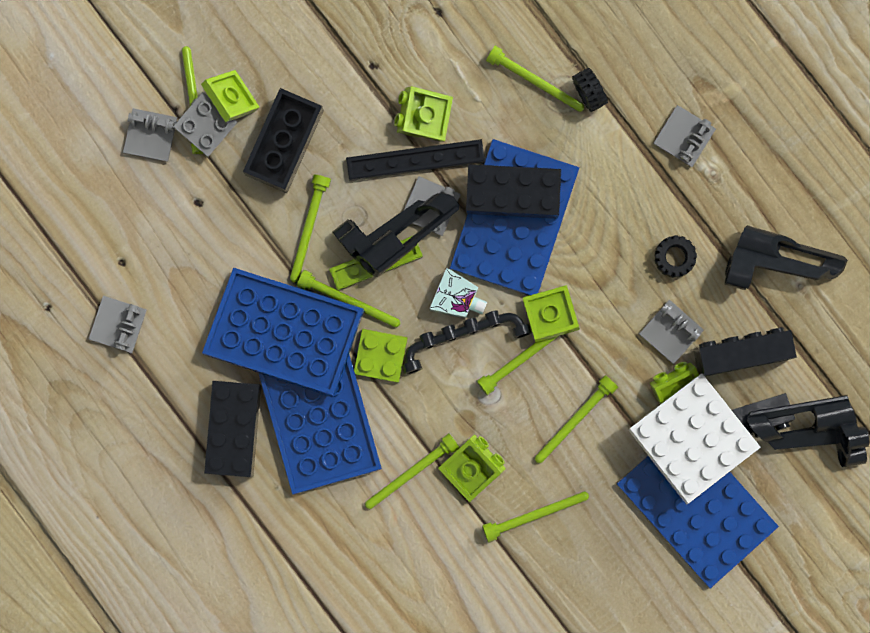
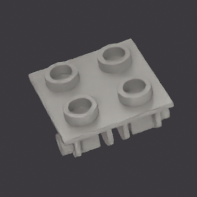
[173,92,237,157]
[653,105,716,167]
[123,108,177,162]
[404,176,461,236]
[89,296,147,353]
[639,300,704,364]

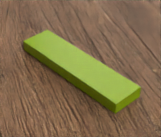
[329,235,423,291]

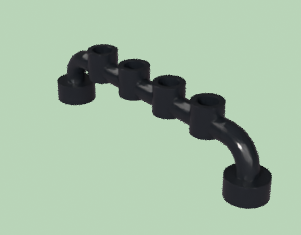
[402,310,532,375]

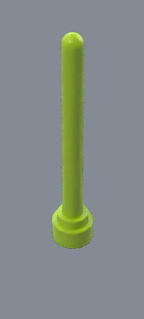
[486,45,585,112]
[182,46,204,154]
[290,174,331,283]
[296,270,400,327]
[477,336,559,396]
[535,375,619,463]
[365,433,460,509]
[482,492,589,543]

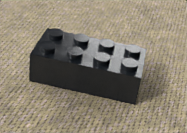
[243,88,324,193]
[466,164,561,219]
[694,327,797,377]
[204,381,261,477]

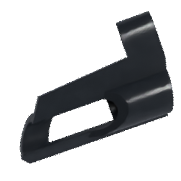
[332,193,460,277]
[725,225,848,290]
[746,395,870,467]

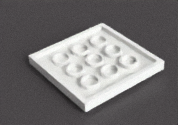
[629,374,761,504]

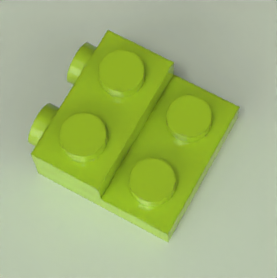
[394,86,453,142]
[650,362,699,405]
[438,434,506,502]

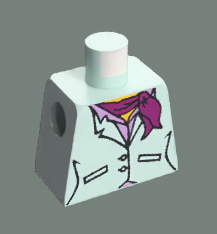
[430,268,487,319]

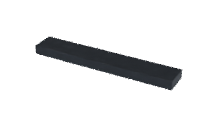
[346,139,485,181]

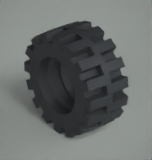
[572,67,608,112]
[654,235,697,278]

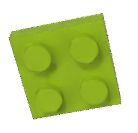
[201,70,260,122]
[523,285,580,342]
[354,329,408,383]

